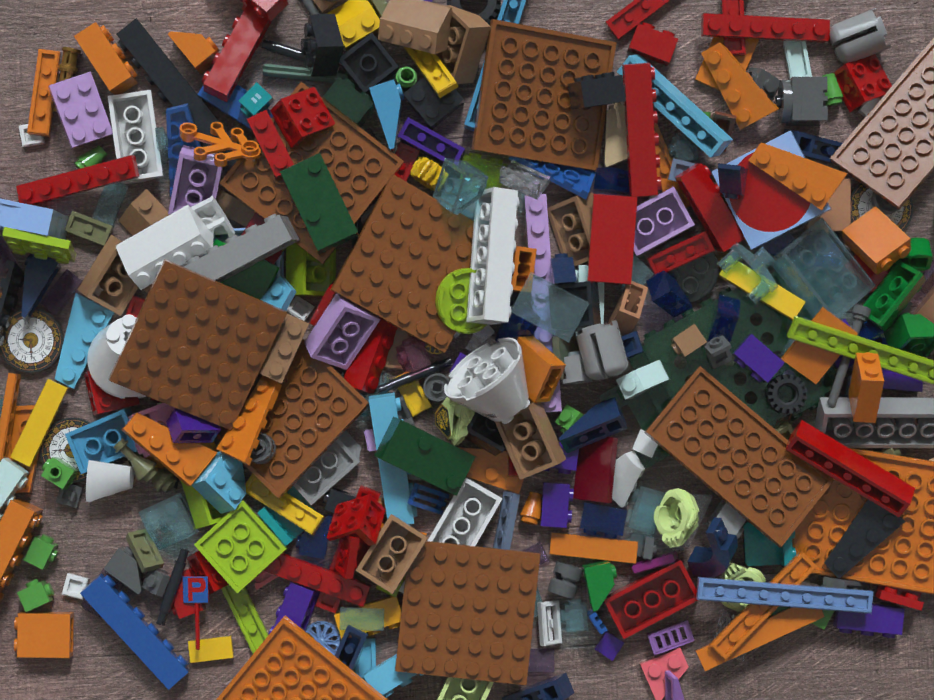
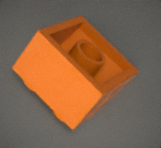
[168,31,220,74]

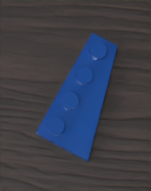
[166,103,201,197]
[509,157,596,200]

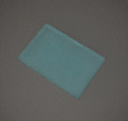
[511,272,590,342]

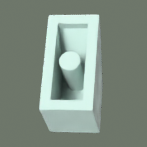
[616,360,669,400]

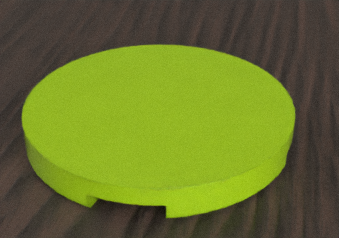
[435,268,487,334]

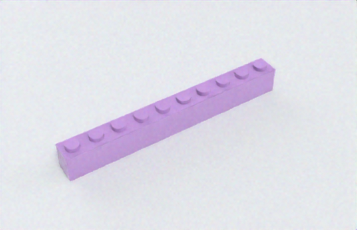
[524,194,562,412]

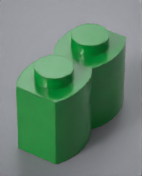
[889,238,933,271]

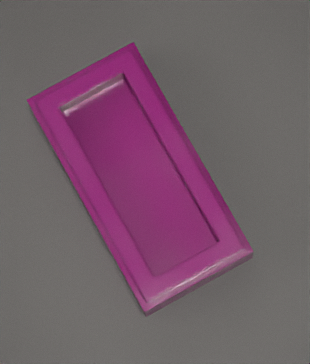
[632,550,679,574]

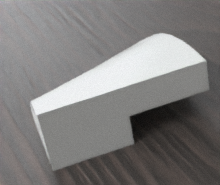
[191,196,235,237]
[612,451,645,508]
[86,460,135,502]

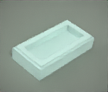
[782,40,812,80]

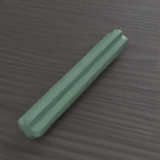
[263,64,348,84]

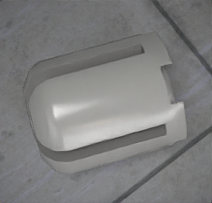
[829,8,891,64]
[575,320,628,380]

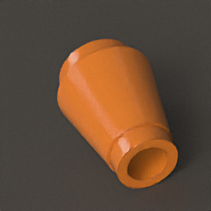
[520,492,542,525]

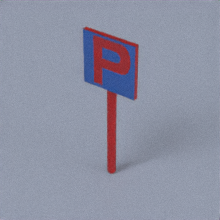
[183,576,209,650]

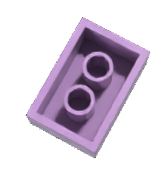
[48,71,113,149]
[168,145,223,214]
[634,187,695,256]
[304,294,381,370]

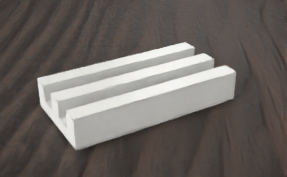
[537,600,562,646]

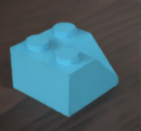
[191,451,246,514]

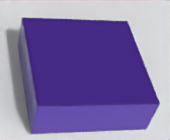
[594,631,624,661]

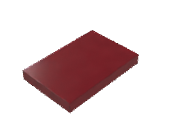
[573,437,618,503]

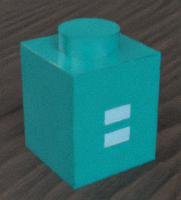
[238,82,274,118]

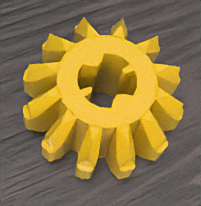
[410,157,448,191]

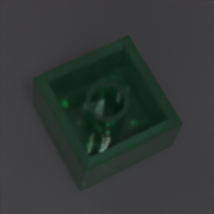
[323,77,373,128]

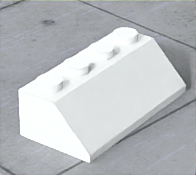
[108,90,163,185]
[116,205,214,290]

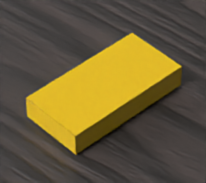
[393,369,432,417]
[188,635,234,663]

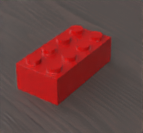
[604,558,698,639]

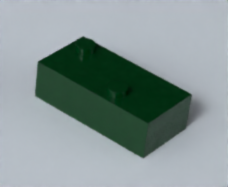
[280,153,359,255]
[374,416,476,496]

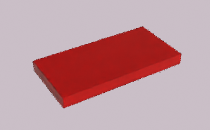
[587,194,637,285]

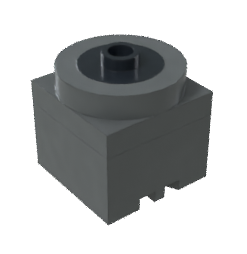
[775,77,828,126]

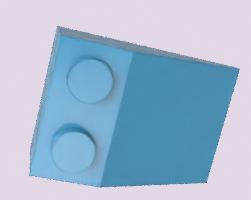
[369,79,404,154]
[65,408,137,474]

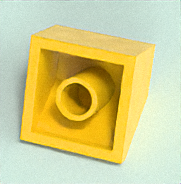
[326,0,380,51]

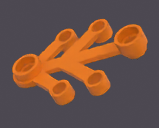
[179,122,261,167]

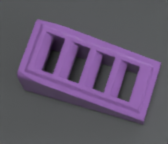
[646,620,695,655]
[665,670,684,700]

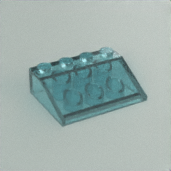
[768,218,876,318]

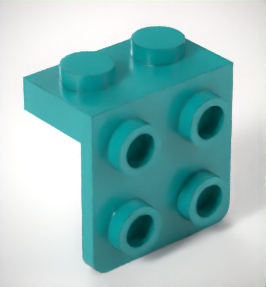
[257,486,317,546]
[743,522,796,566]

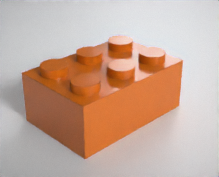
[74,22,138,95]

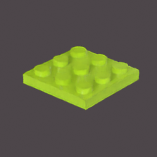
[2,227,77,264]
[194,500,287,594]

